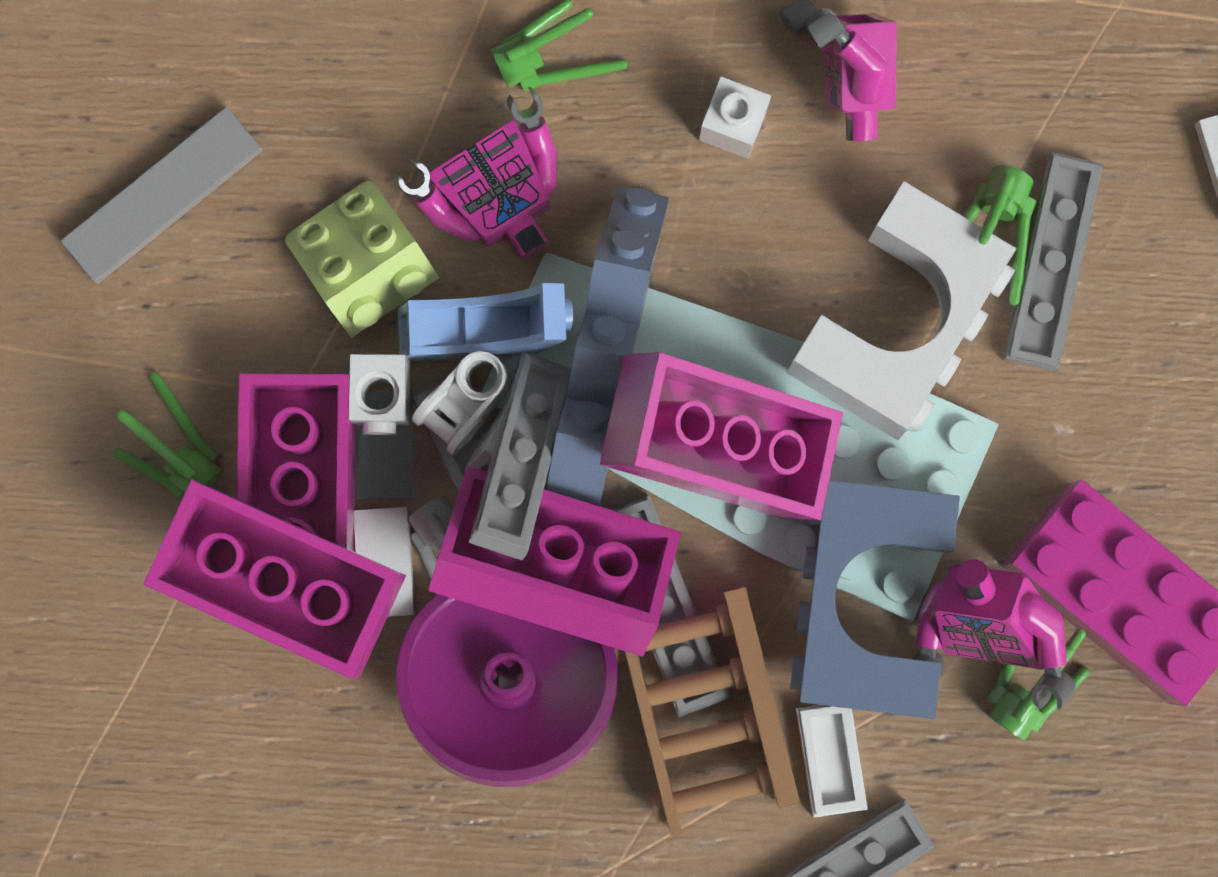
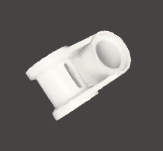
[412,351,511,456]

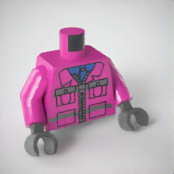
[779,0,897,141]
[392,87,557,259]
[913,559,1075,710]

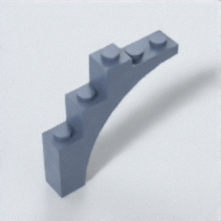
[546,186,669,507]

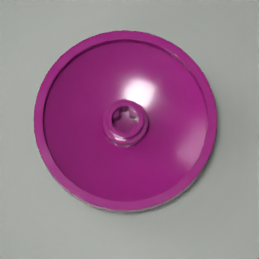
[396,594,617,787]

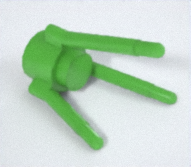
[491,0,628,92]
[963,165,1037,306]
[114,372,222,499]
[987,628,1090,741]

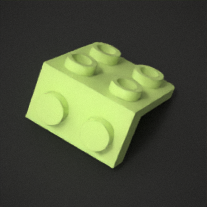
[285,181,439,338]

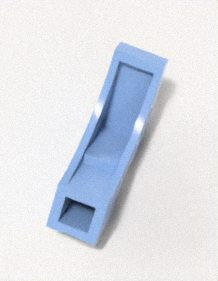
[398,283,573,362]

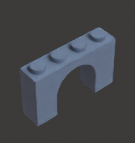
[790,480,960,719]

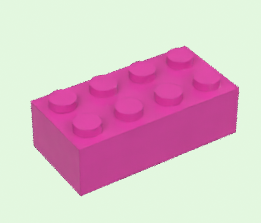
[599,352,843,520]
[237,374,356,552]
[428,466,681,657]
[1001,479,1218,707]
[143,480,406,679]

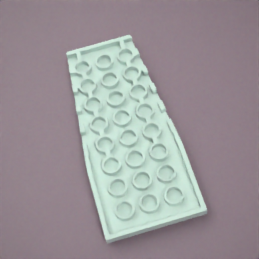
[481,253,999,622]

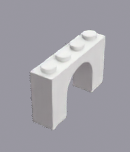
[787,181,1017,440]

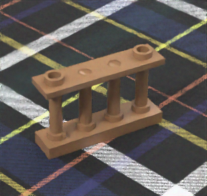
[614,587,800,836]

